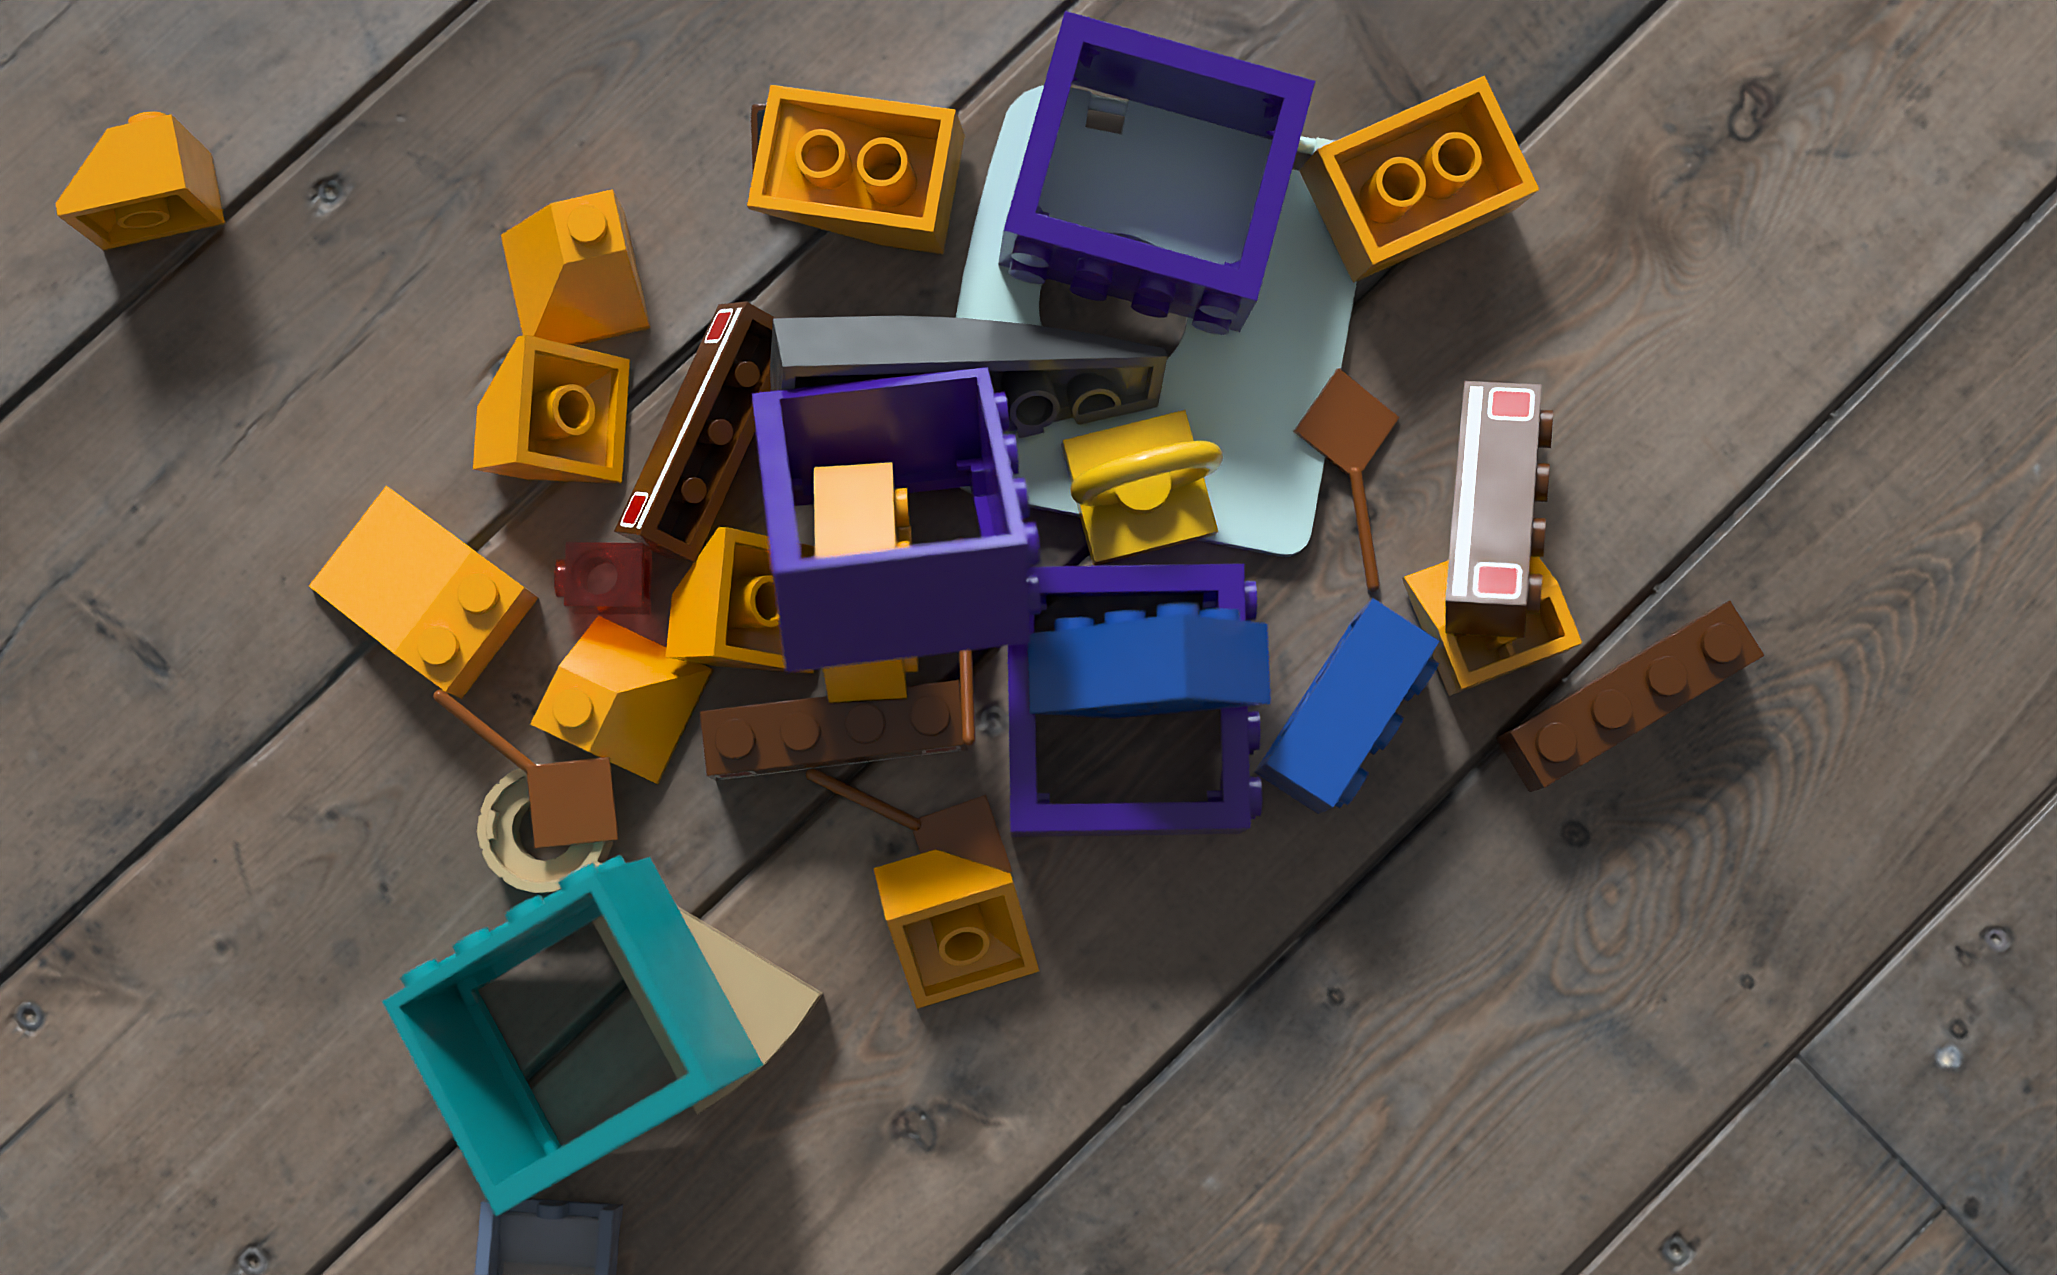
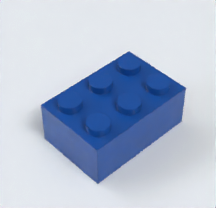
[1254,598,1440,814]
[1028,604,1271,719]

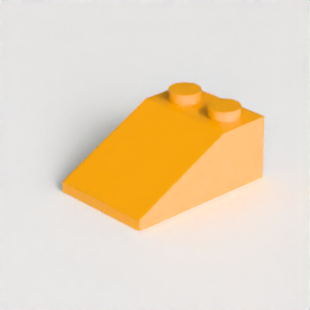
[747,85,965,254]
[309,486,538,699]

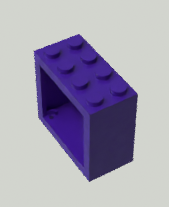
[998,11,1315,335]
[752,367,1041,672]
[1008,564,1262,837]

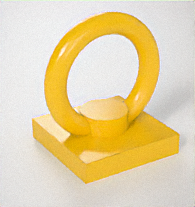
[1061,410,1223,566]

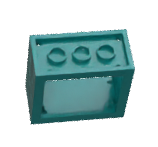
[382,855,763,1216]

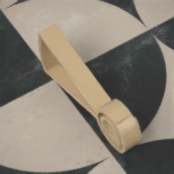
[477,764,823,1114]

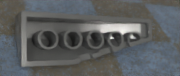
[770,316,1168,438]

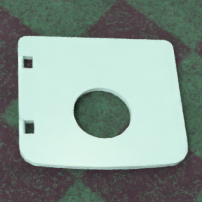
[956,85,1357,557]

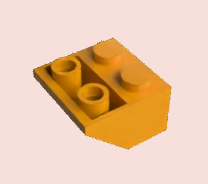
[1402,557,1582,696]

